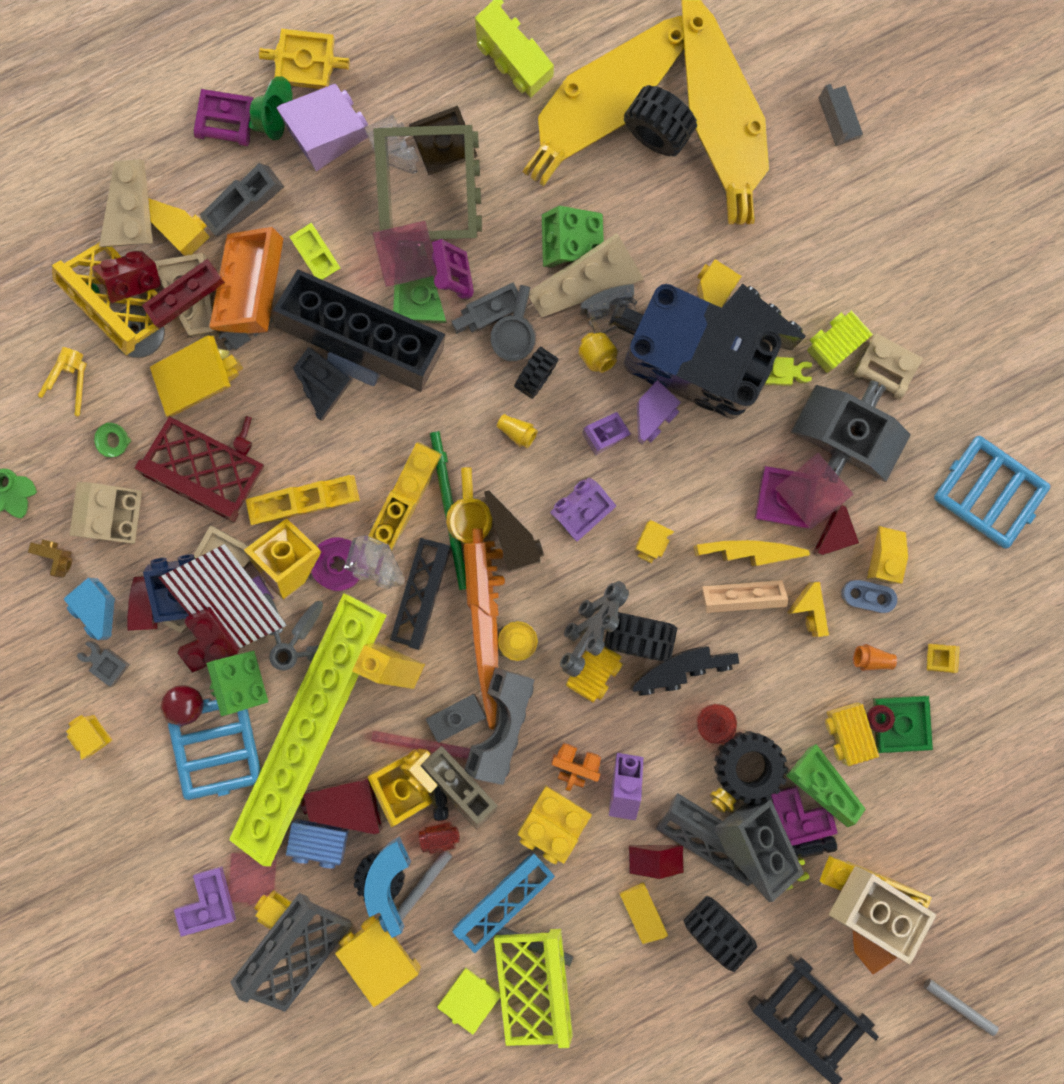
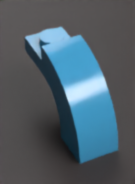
[364,836,411,938]

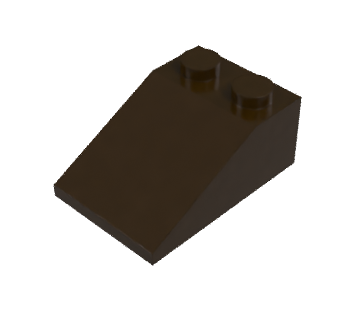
[484,490,544,572]

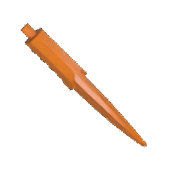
[464,528,505,730]

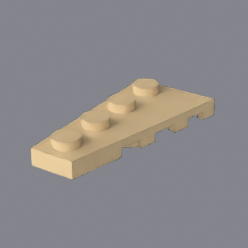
[529,233,644,317]

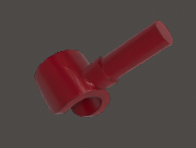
[233,416,252,455]

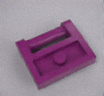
[194,89,254,147]
[432,239,474,300]

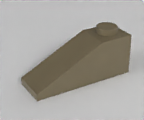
[421,746,498,830]

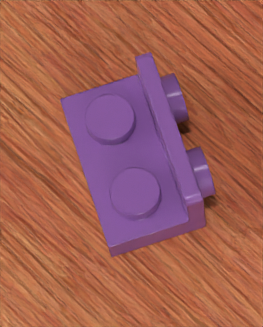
[550,478,616,542]

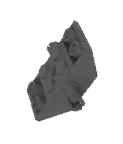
[791,381,911,483]

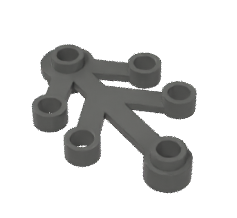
[560,581,629,677]

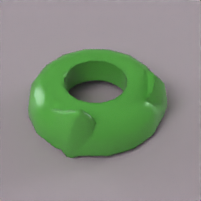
[94,422,131,458]

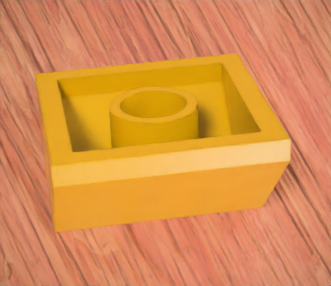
[368,755,432,827]

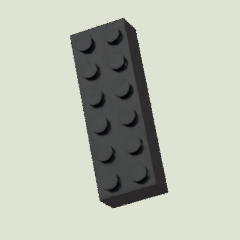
[273,269,445,392]

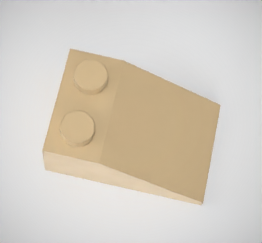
[829,866,936,965]

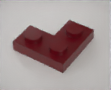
[177,607,240,673]

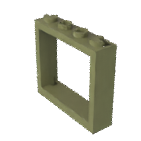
[373,125,482,241]

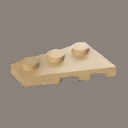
[99,159,153,247]
[154,253,218,337]

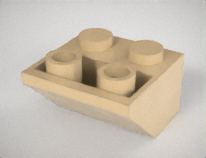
[69,482,142,544]

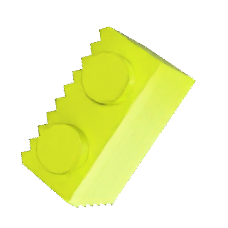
[807,310,873,373]

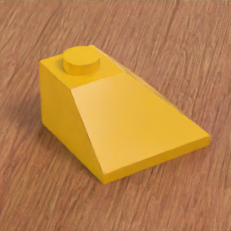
[244,518,321,600]

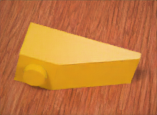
[148,198,210,256]

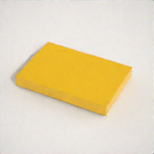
[150,335,231,417]

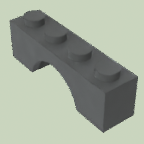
[464,667,535,785]

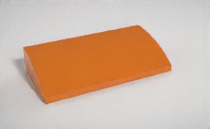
[209,227,284,333]

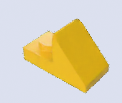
[787,582,829,637]

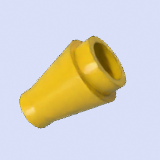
[496,414,538,448]

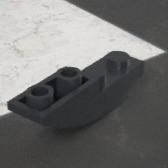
[631,646,740,696]

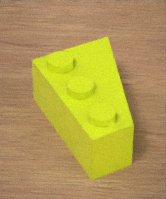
[475,0,554,98]

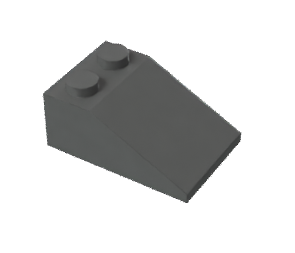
[715,800,804,902]

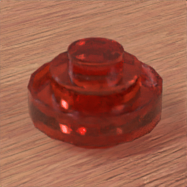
[696,703,737,744]

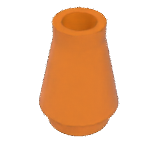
[853,644,897,671]

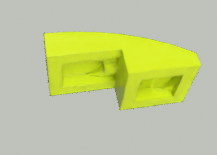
[289,223,341,280]

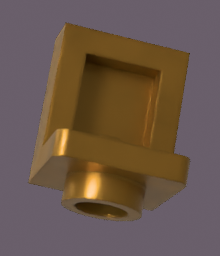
[28,539,72,577]

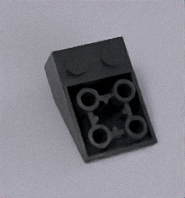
[722,283,806,350]

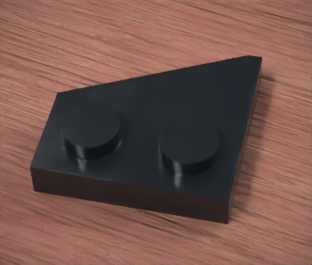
[293,347,353,421]

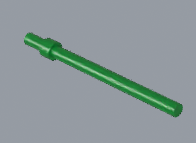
[429,431,466,591]

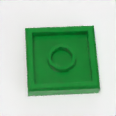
[873,695,933,753]

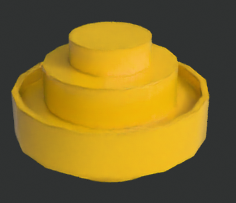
[498,621,538,661]

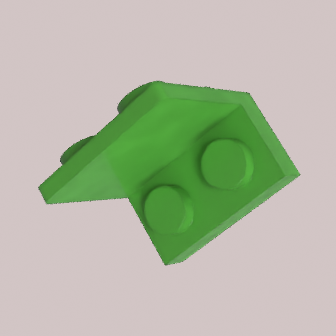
[541,206,604,268]

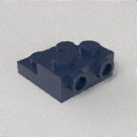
[143,554,196,623]

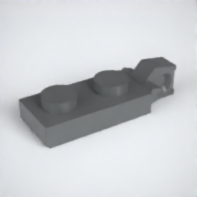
[452,282,518,334]

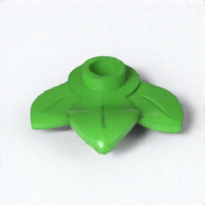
[0,468,37,518]

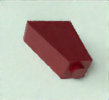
[301,776,383,834]

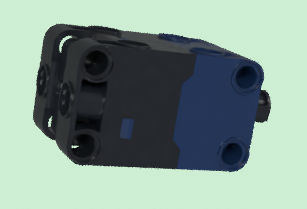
[609,284,782,419]

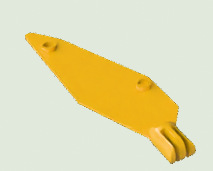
[681,0,769,225]
[522,15,698,187]

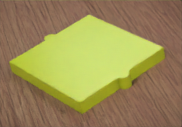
[437,967,500,1035]

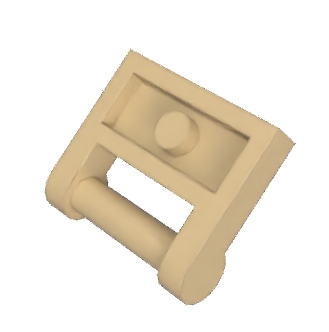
[853,333,923,400]

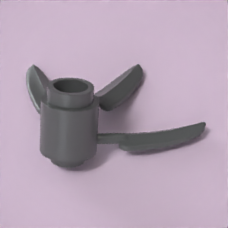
[263,593,323,671]

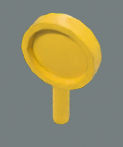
[446,467,492,543]

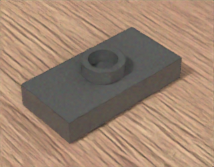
[426,694,486,743]

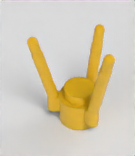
[38,347,87,417]

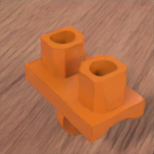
[551,742,601,791]

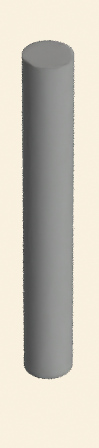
[397,849,452,920]
[924,979,999,1036]

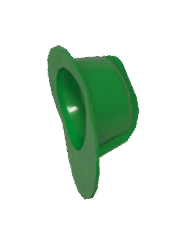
[249,76,293,141]

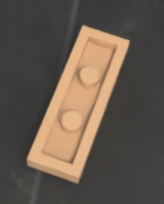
[702,580,788,613]

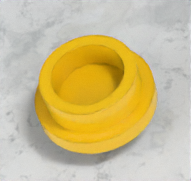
[710,788,736,813]

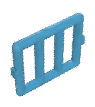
[934,436,1051,549]
[168,698,261,800]

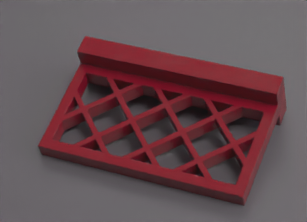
[134,416,265,523]

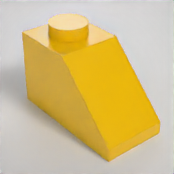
[697,259,742,308]
[867,526,908,584]

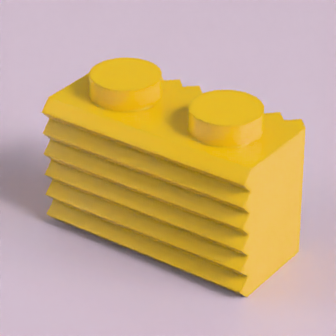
[565,646,623,703]
[825,702,879,766]

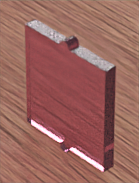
[229,852,277,905]

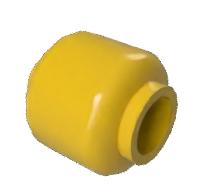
[578,332,618,373]

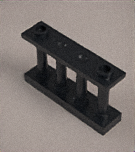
[748,954,879,1084]

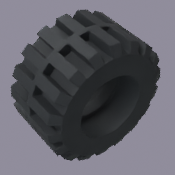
[624,85,697,157]
[604,612,678,662]
[714,731,788,804]
[683,896,758,972]

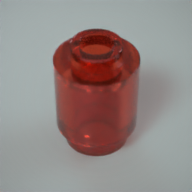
[419,822,460,854]

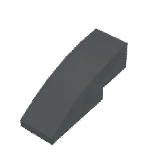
[200,163,284,236]

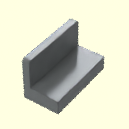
[818,84,863,146]

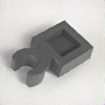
[77,641,130,687]

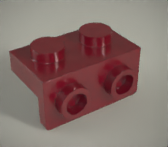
[92,250,161,303]

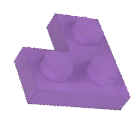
[174,866,236,937]

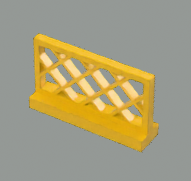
[52,242,177,355]

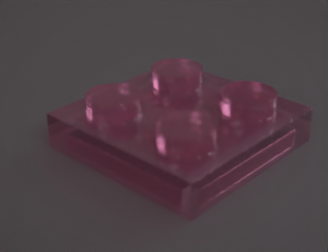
[372,220,437,287]
[775,453,854,529]

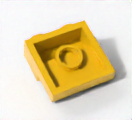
[517,785,592,864]

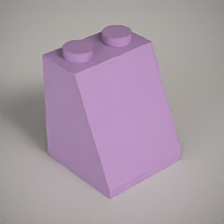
[277,84,368,171]

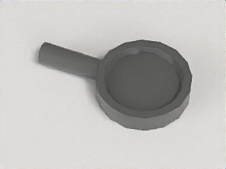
[491,285,536,361]

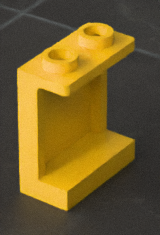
[335,915,421,1008]

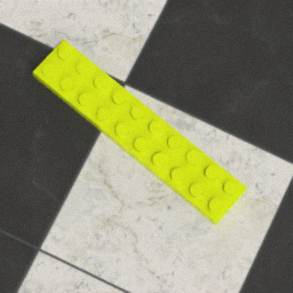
[229,593,387,866]

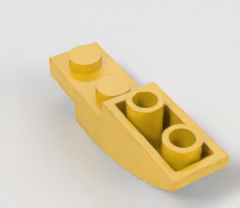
[367,442,442,551]
[819,855,932,909]

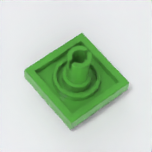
[206,651,268,717]

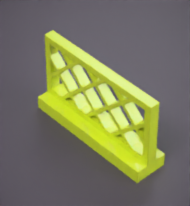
[494,929,573,1048]

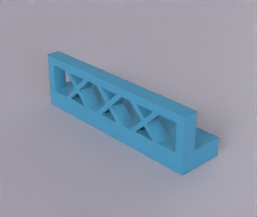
[452,852,555,954]

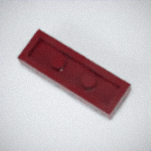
[142,258,225,329]

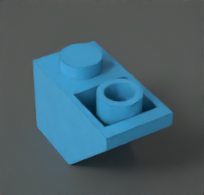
[64,578,115,640]

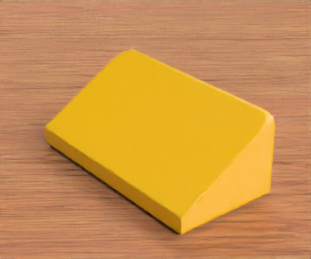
[619,882,668,944]

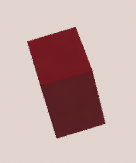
[812,504,859,556]
[629,844,684,879]

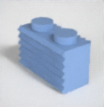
[286,819,349,869]

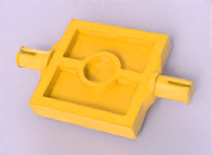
[259,28,350,89]

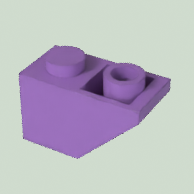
[637,380,681,445]
[609,753,644,820]

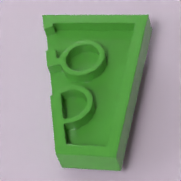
[393,240,447,323]
[786,744,866,827]

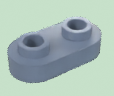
[841,580,897,613]

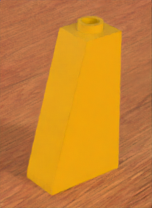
[352,642,426,689]

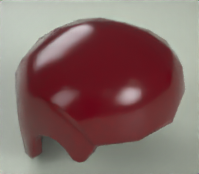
[160,685,204,727]

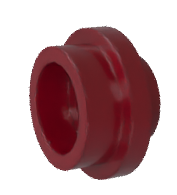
[867,705,895,732]

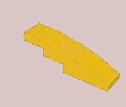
[245,475,360,525]
[693,540,810,567]

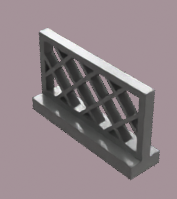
[230,893,353,1012]

